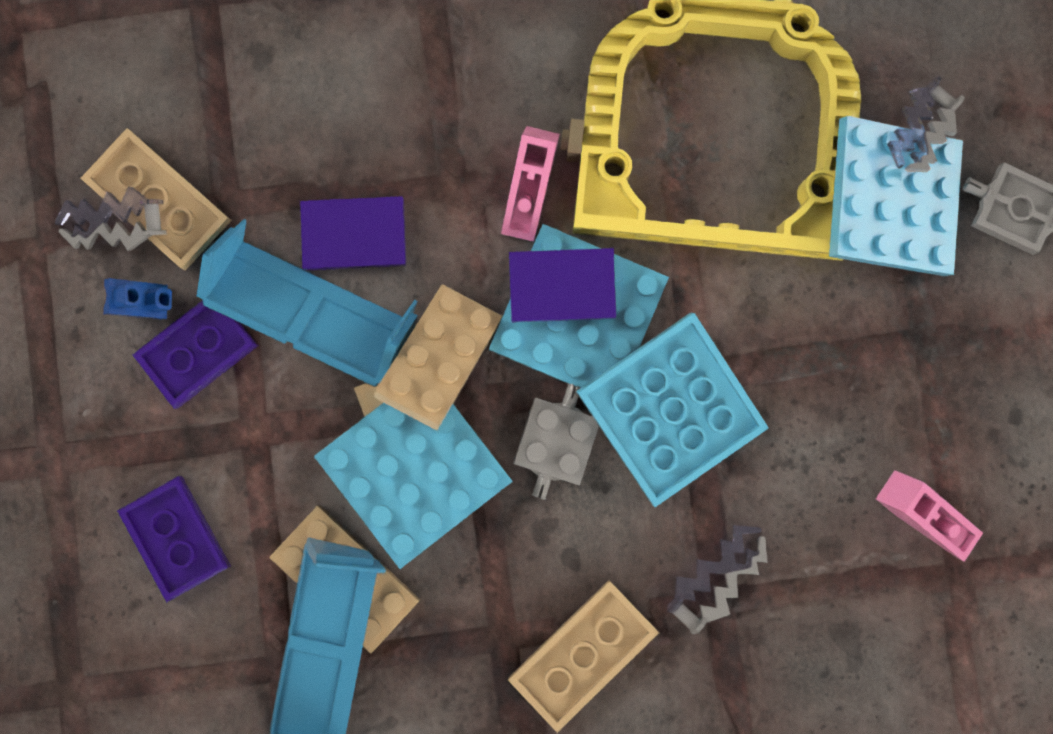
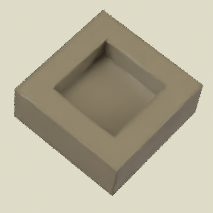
[561,118,585,162]

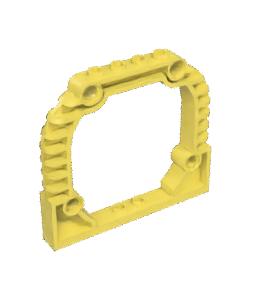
[573,0,861,261]

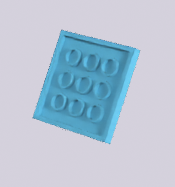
[829,116,963,276]
[489,224,669,388]
[576,312,769,507]
[314,403,513,569]

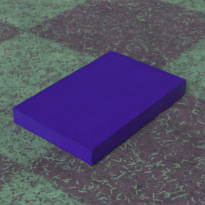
[300,196,407,271]
[509,248,617,323]
[132,301,259,409]
[117,476,231,603]

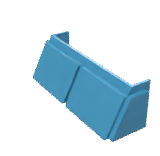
[196,219,418,387]
[270,537,386,734]

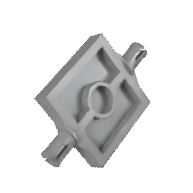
[962,162,1053,255]
[513,383,599,500]

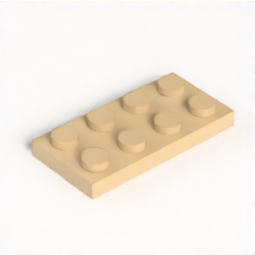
[80,128,232,271]
[374,284,502,431]
[269,505,420,653]
[508,580,659,733]

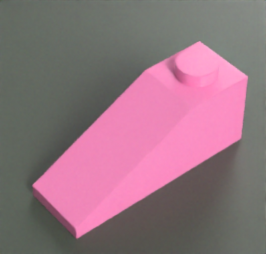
[501,126,560,242]
[876,470,983,562]

